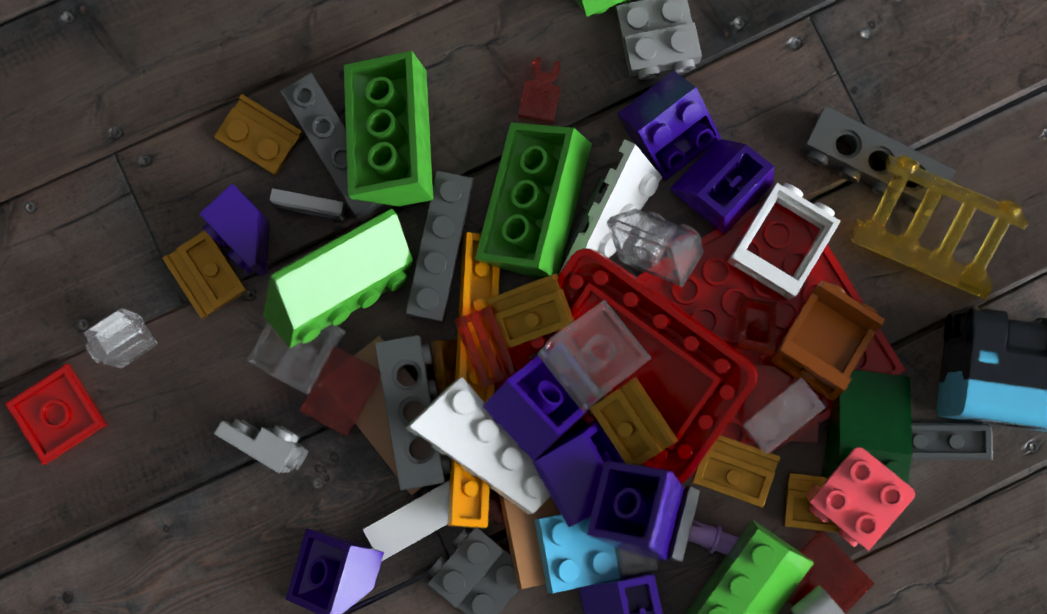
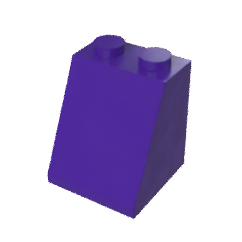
[586,461,684,561]

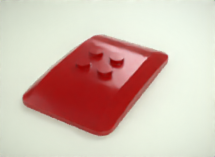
[511,248,757,483]

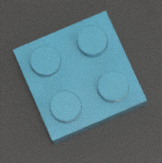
[534,514,620,593]

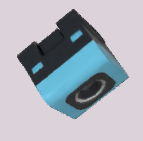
[936,306,1047,432]

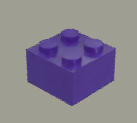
[482,352,593,461]

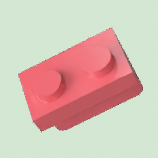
[806,447,915,551]

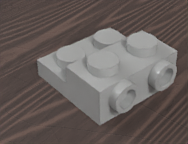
[615,0,702,80]
[214,419,309,473]

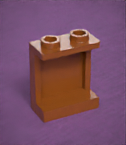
[770,281,885,401]

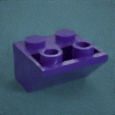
[617,70,721,181]
[670,139,774,235]
[199,183,269,276]
[532,420,626,527]
[579,571,662,614]

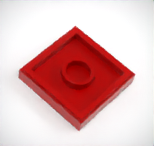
[4,364,108,465]

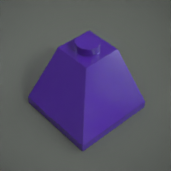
[285,528,384,614]

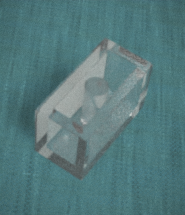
[84,308,158,368]

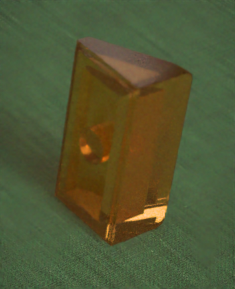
[431,340,457,397]

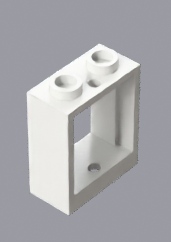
[727,183,841,300]

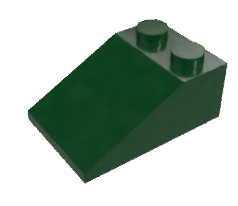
[822,369,912,484]

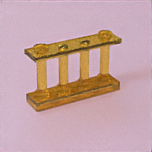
[851,155,1028,300]

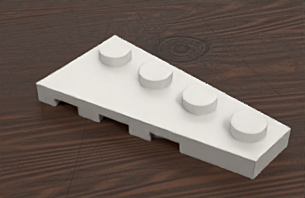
[558,139,662,276]
[406,377,551,514]

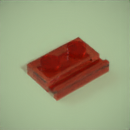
[300,346,381,436]

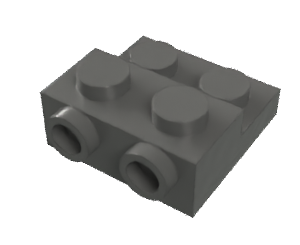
[428,527,519,614]

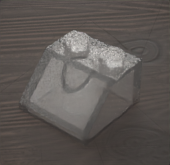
[607,208,704,287]
[537,300,651,413]

